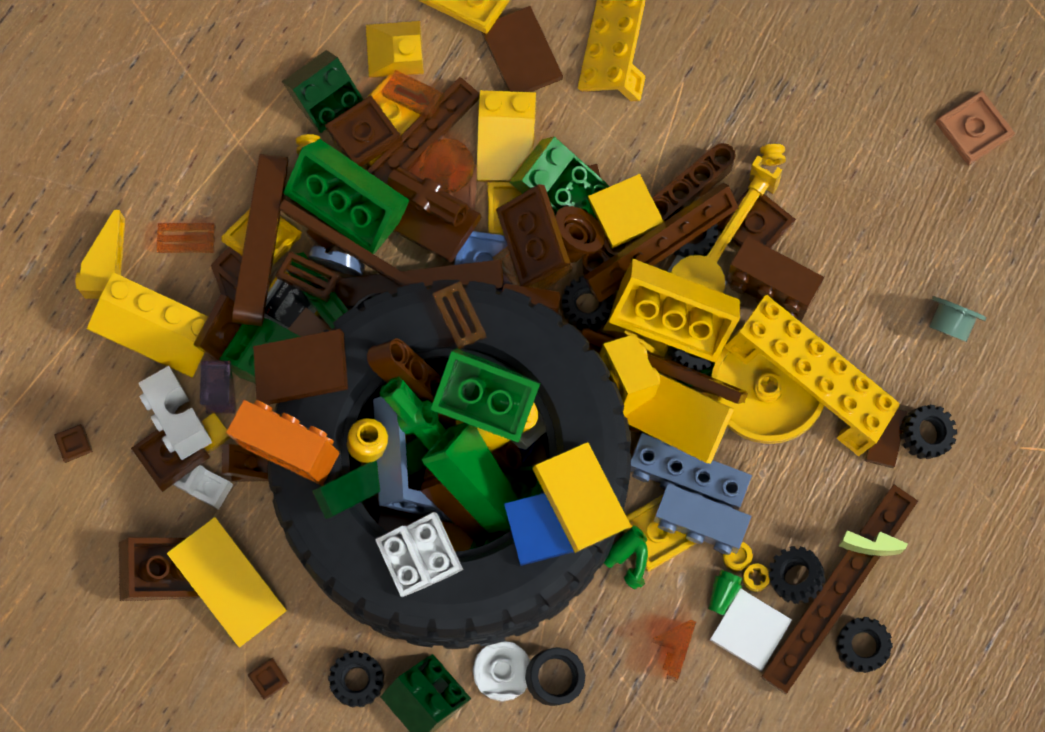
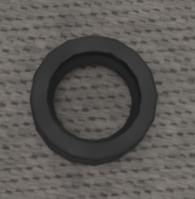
[525,647,586,706]

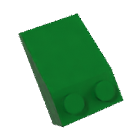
[431,348,541,443]

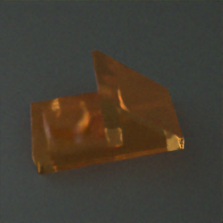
[652,620,696,682]

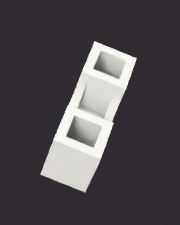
[138,366,212,460]

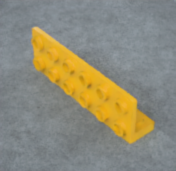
[578,0,646,101]
[724,295,900,456]

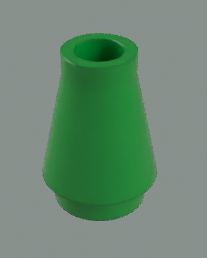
[708,569,743,615]

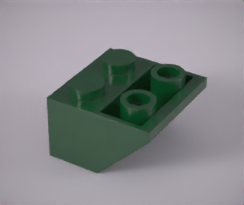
[282,50,364,133]
[380,654,471,732]

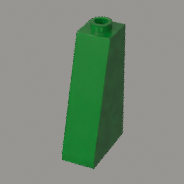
[421,423,519,534]

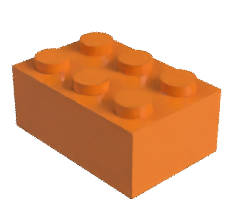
[226,400,340,486]

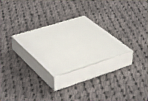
[710,589,792,672]

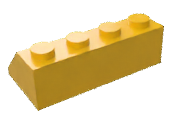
[609,259,740,363]
[87,272,208,378]

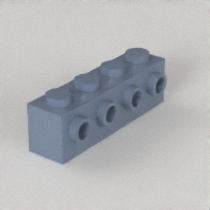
[631,433,752,511]

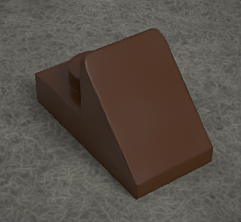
[221,444,269,482]

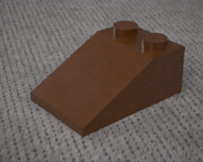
[119,537,201,601]

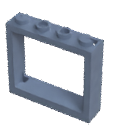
[373,397,455,524]

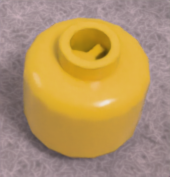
[347,418,388,463]

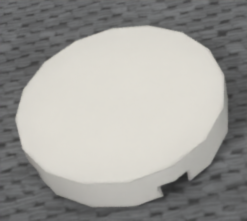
[473,641,530,702]

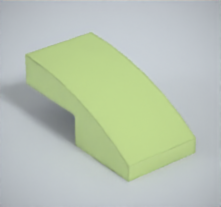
[839,530,908,556]

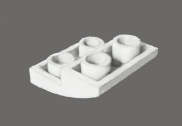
[375,512,463,597]

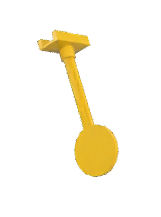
[671,156,782,293]

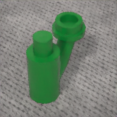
[604,526,648,589]

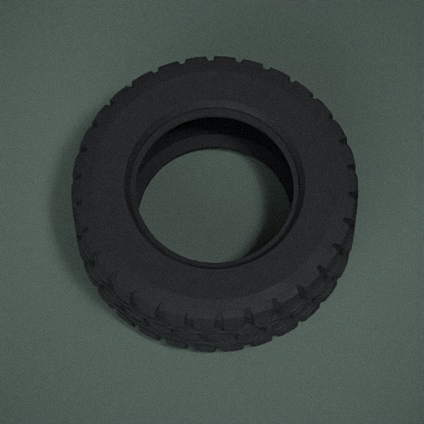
[267,280,631,649]

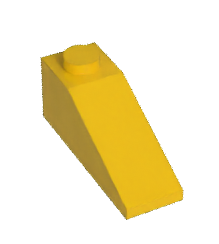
[75,210,125,299]

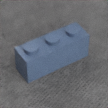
[654,484,752,555]

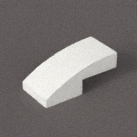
[173,465,233,510]

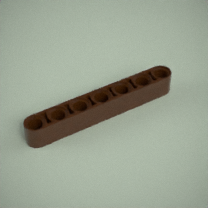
[583,143,736,276]
[232,154,288,326]
[367,338,523,473]

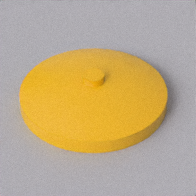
[711,348,824,444]

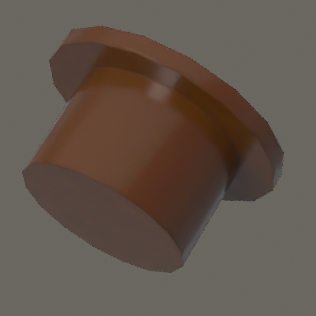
[555,206,605,263]

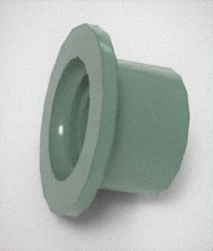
[929,296,987,342]

